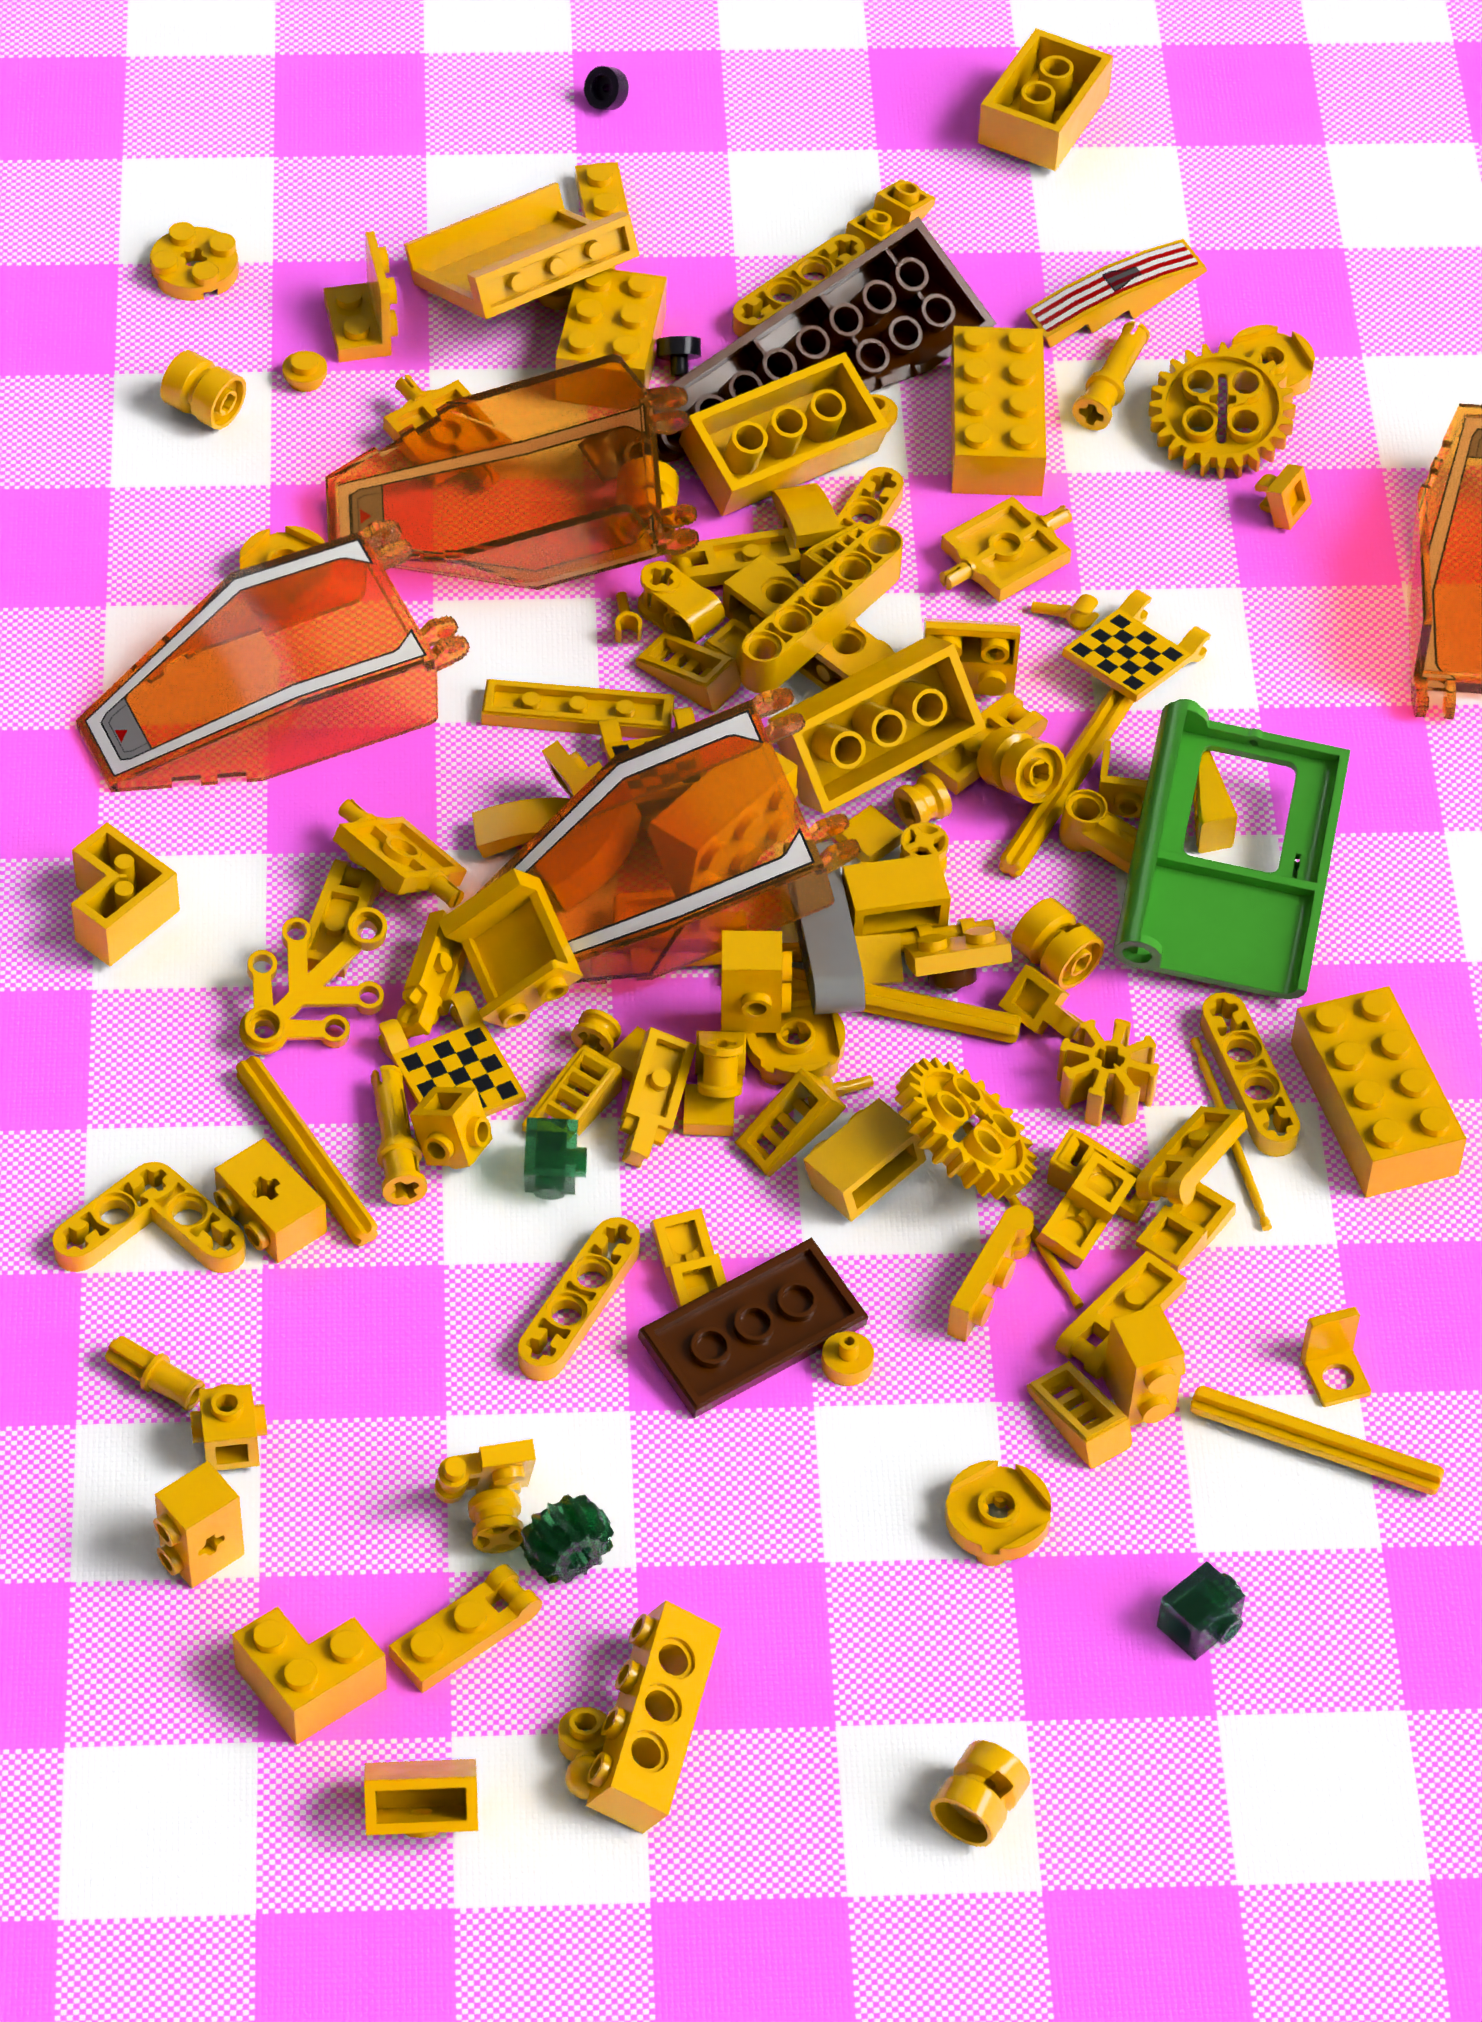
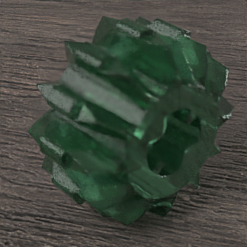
[520,1494,614,1584]

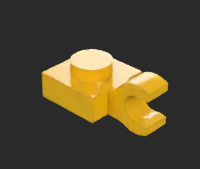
[998,964,1084,1042]

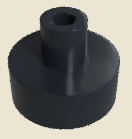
[584,66,629,110]
[656,336,702,377]

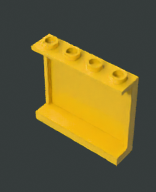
[404,182,640,320]

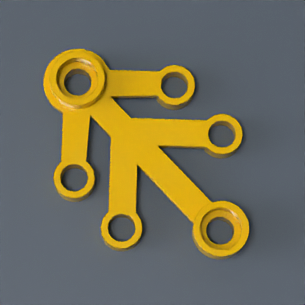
[239,907,387,1055]

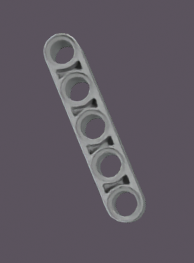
[783,841,865,1015]

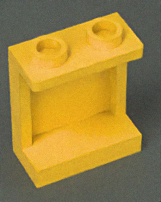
[438,868,583,1029]

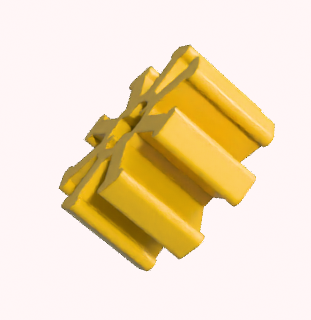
[1056,1018,1160,1127]

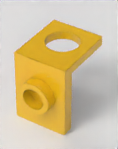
[1098,740,1148,818]
[1300,1307,1371,1407]

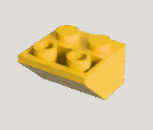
[923,618,1021,696]

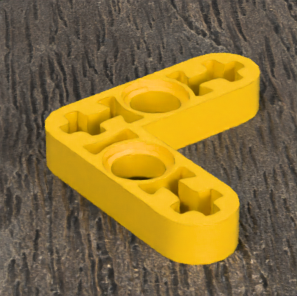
[52,1161,246,1273]

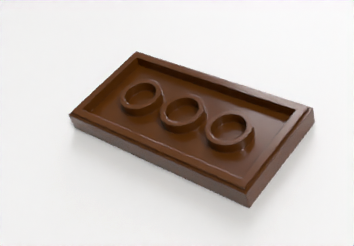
[638,1237,869,1418]

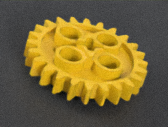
[1148,342,1296,479]
[895,1057,1037,1200]

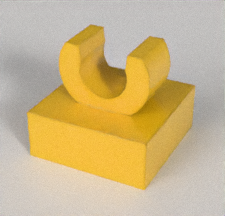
[1254,464,1312,530]

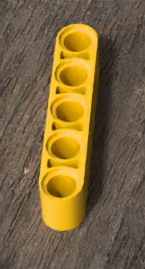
[740,525,903,694]

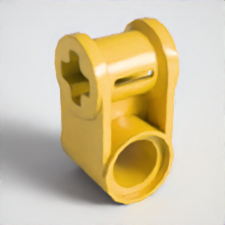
[637,561,725,643]
[695,1030,746,1098]

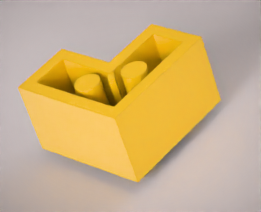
[71,822,180,967]
[232,1606,387,1745]

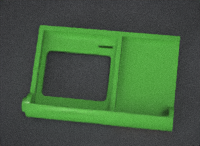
[1113,699,1351,999]

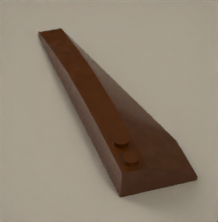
[580,216,997,484]

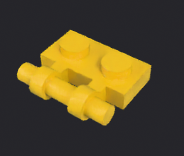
[900,917,1012,977]
[434,1439,536,1503]

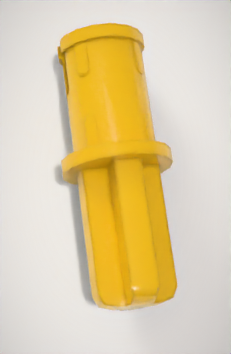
[105,1336,205,1411]

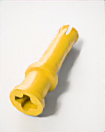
[1072,321,1150,431]
[370,1065,428,1205]

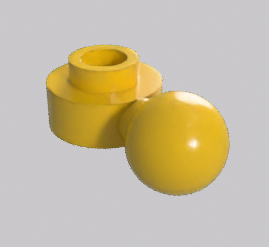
[558,1707,607,1800]

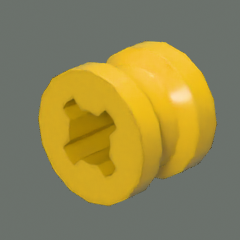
[893,772,952,827]
[899,822,949,873]
[468,1488,526,1554]

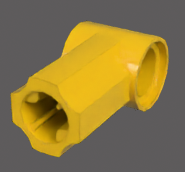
[1059,789,1138,874]

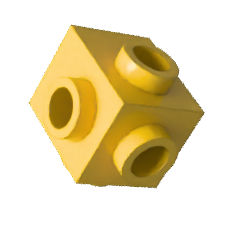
[409,1087,493,1169]
[190,1384,267,1471]

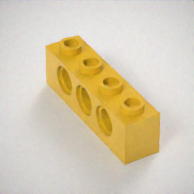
[723,554,896,690]
[586,1600,722,1834]

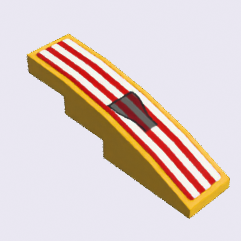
[1025,238,1207,348]

